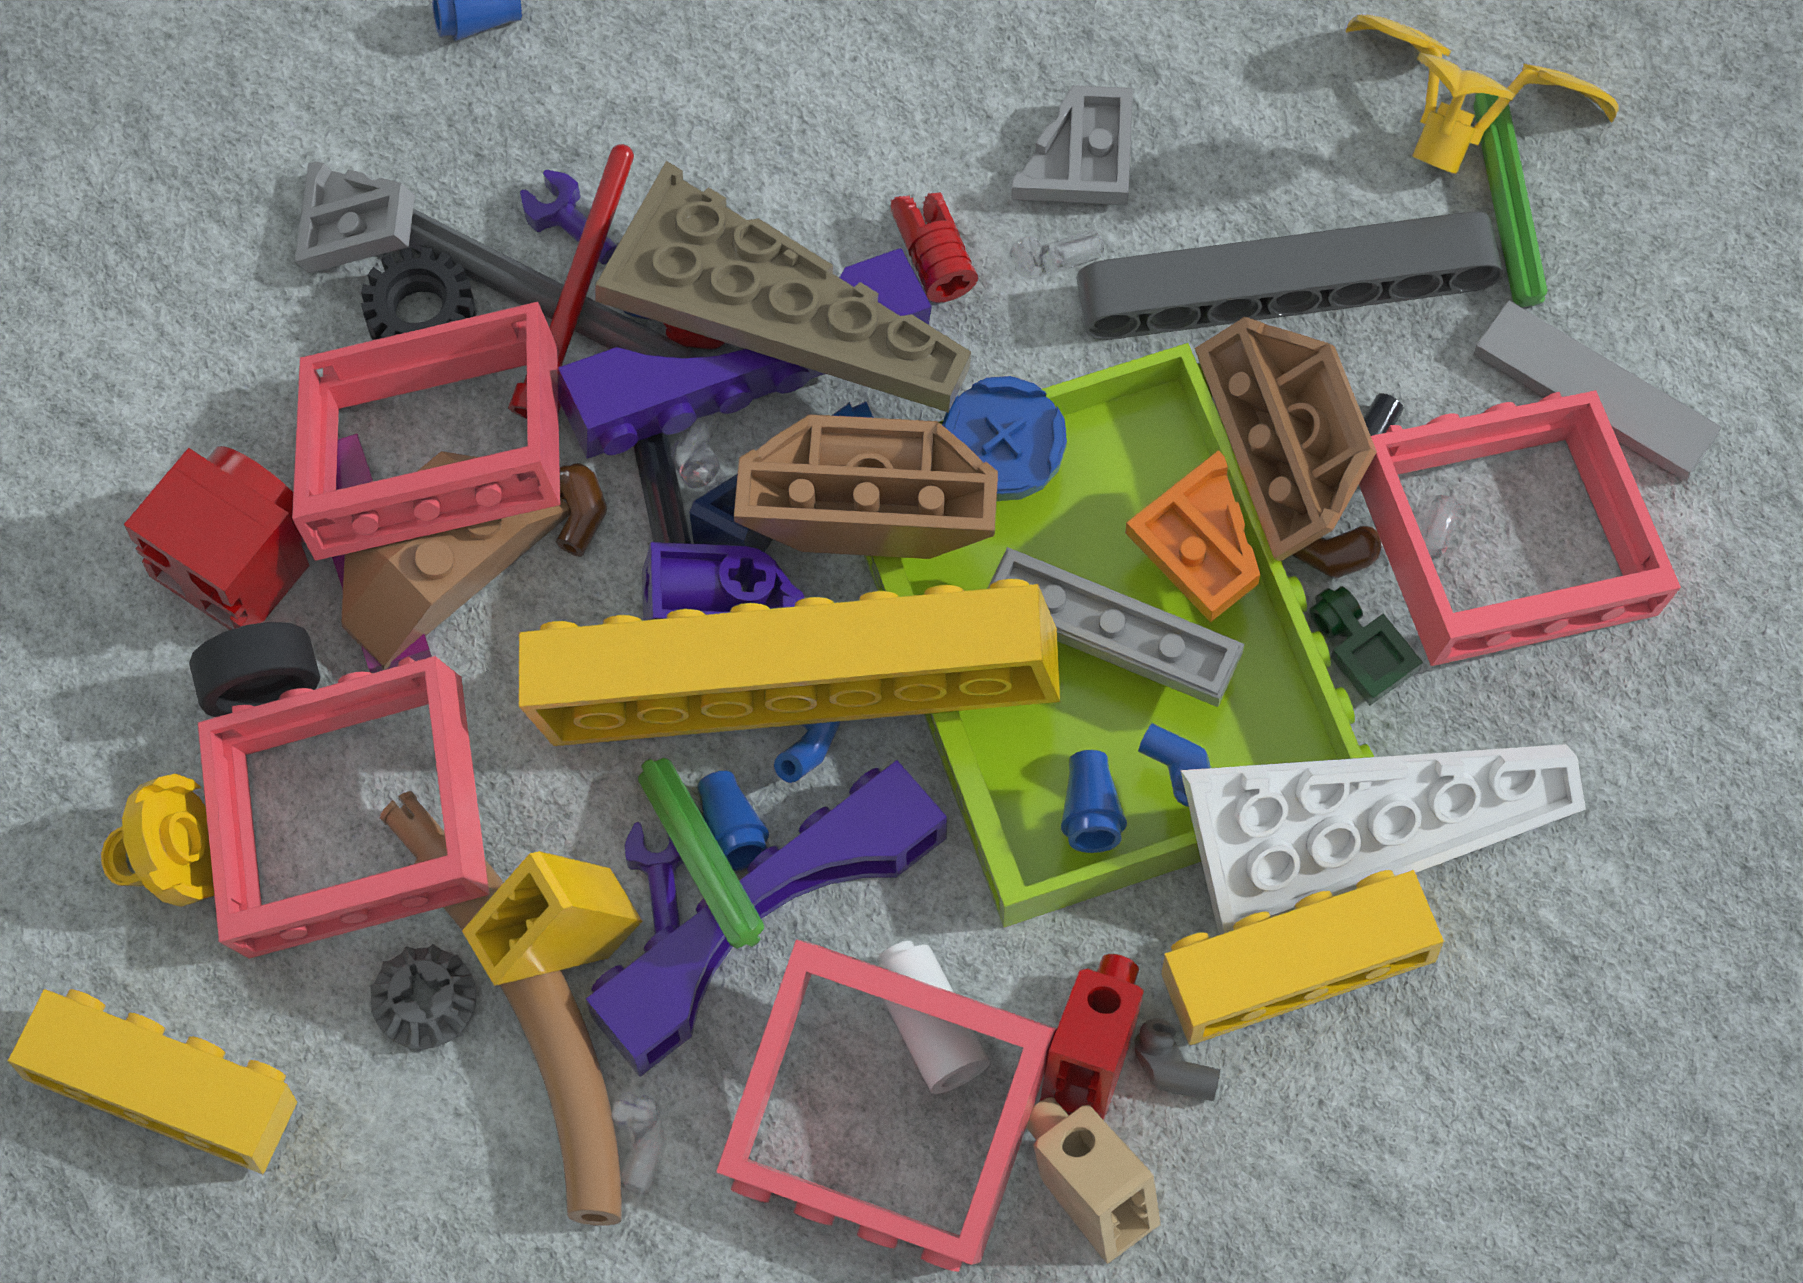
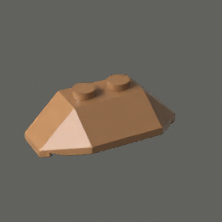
[1194,317,1377,561]
[734,414,998,559]
[341,451,571,670]

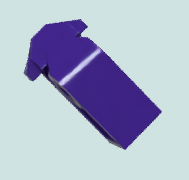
[642,542,805,621]

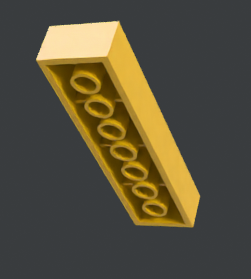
[519,579,1060,746]

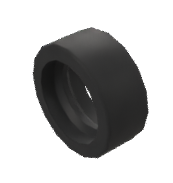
[189,622,320,717]

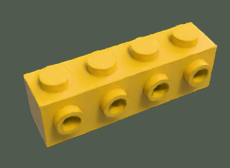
[1161,870,1444,1046]
[8,989,298,1174]

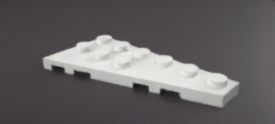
[1181,744,1586,934]

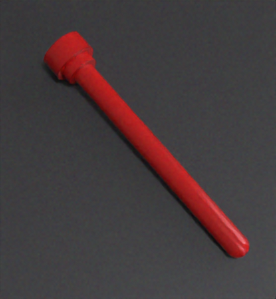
[508,144,634,419]

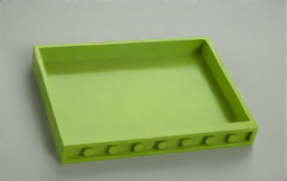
[864,343,1374,928]

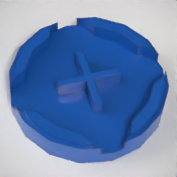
[942,376,1067,501]

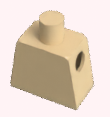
[1026,1097,1161,1264]

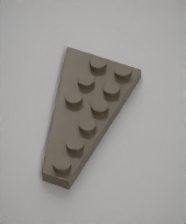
[595,160,971,413]

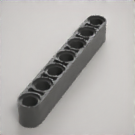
[1076,212,1503,340]

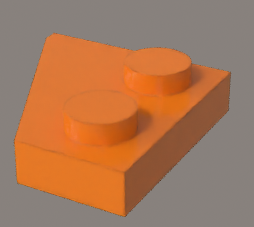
[1125,450,1260,623]

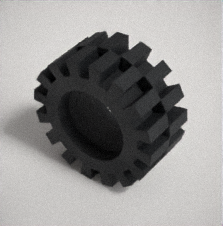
[361,247,477,341]

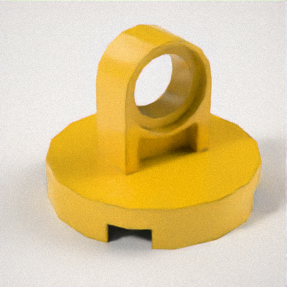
[101,774,214,907]

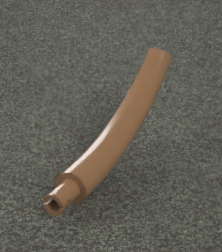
[380,791,622,1226]

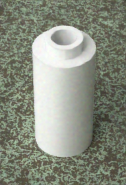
[877,941,990,1094]

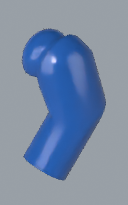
[774,721,840,783]
[1138,723,1211,807]

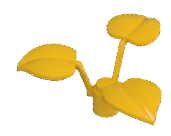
[1346,14,1619,174]

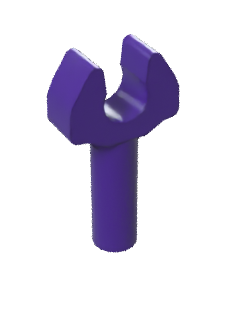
[520,170,617,265]
[625,822,684,934]

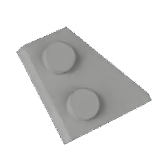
[1011,85,1133,205]
[295,161,415,274]

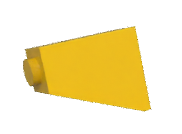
[462,851,642,986]

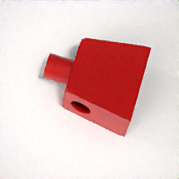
[1039,954,1144,1120]

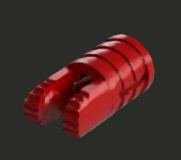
[890,192,978,302]

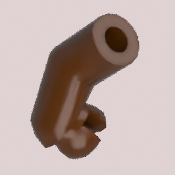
[556,463,607,557]
[1292,526,1382,578]

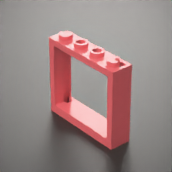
[292,302,560,561]
[1359,390,1681,666]
[198,656,489,959]
[716,939,1057,1272]

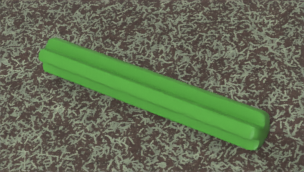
[1473,93,1548,307]
[638,757,765,949]

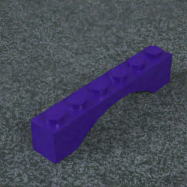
[558,248,932,459]
[586,760,947,1077]

